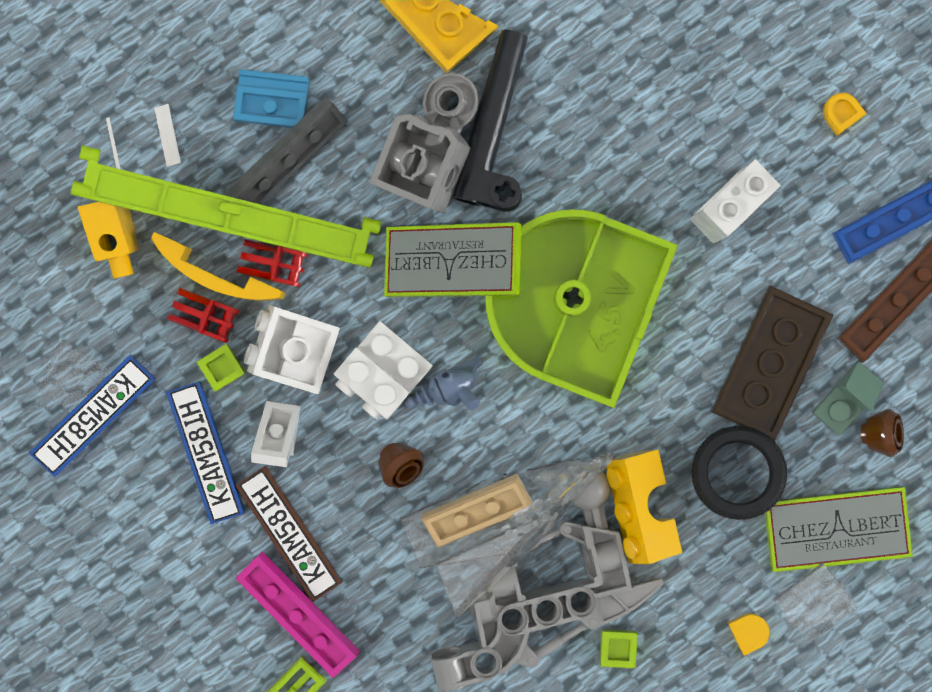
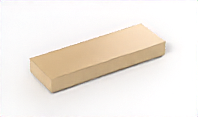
[421,474,533,548]

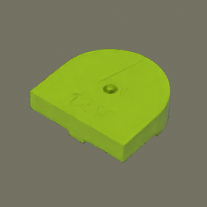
[485,209,678,408]

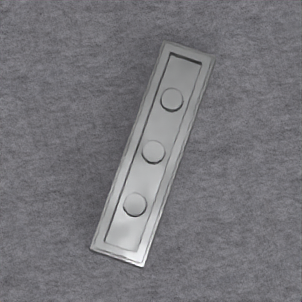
[224,96,348,205]

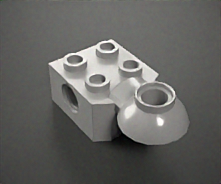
[369,73,479,214]

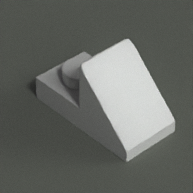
[251,401,301,467]

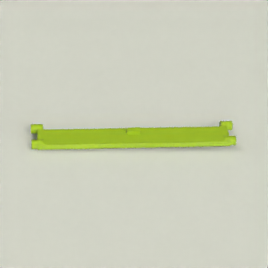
[71,145,381,268]

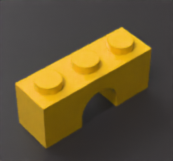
[605,449,683,564]

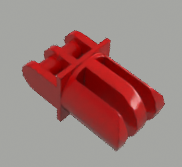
[236,239,308,288]
[167,287,240,343]

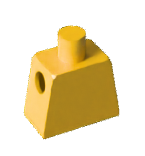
[78,202,139,279]

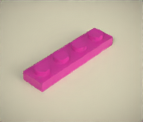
[235,551,360,678]

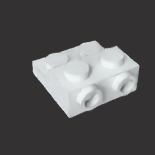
[244,305,340,394]
[333,321,433,420]

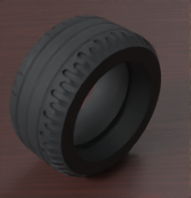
[691,426,787,520]

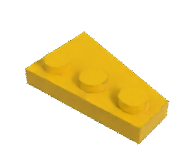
[379,0,498,74]

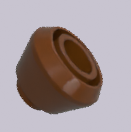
[861,409,904,457]
[378,442,424,488]

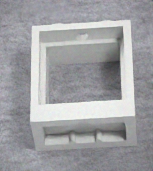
[690,159,781,244]

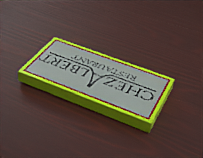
[384,222,521,298]
[765,486,913,572]

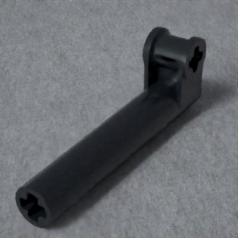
[452,29,528,212]

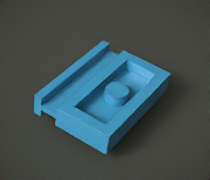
[233,69,310,128]

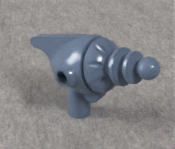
[405,357,483,411]

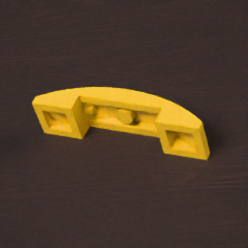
[151,232,286,301]

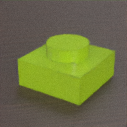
[196,344,246,392]
[599,629,638,669]

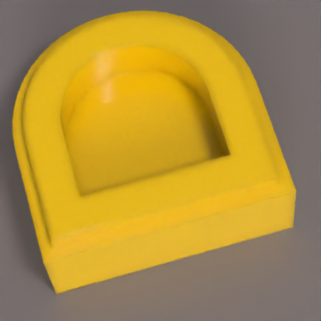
[823,93,867,136]
[727,613,770,656]

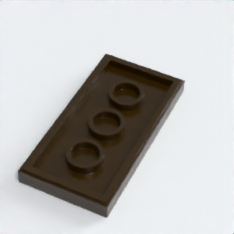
[710,285,834,441]

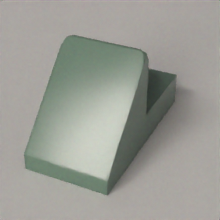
[811,361,884,436]

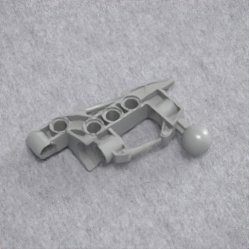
[430,466,664,692]

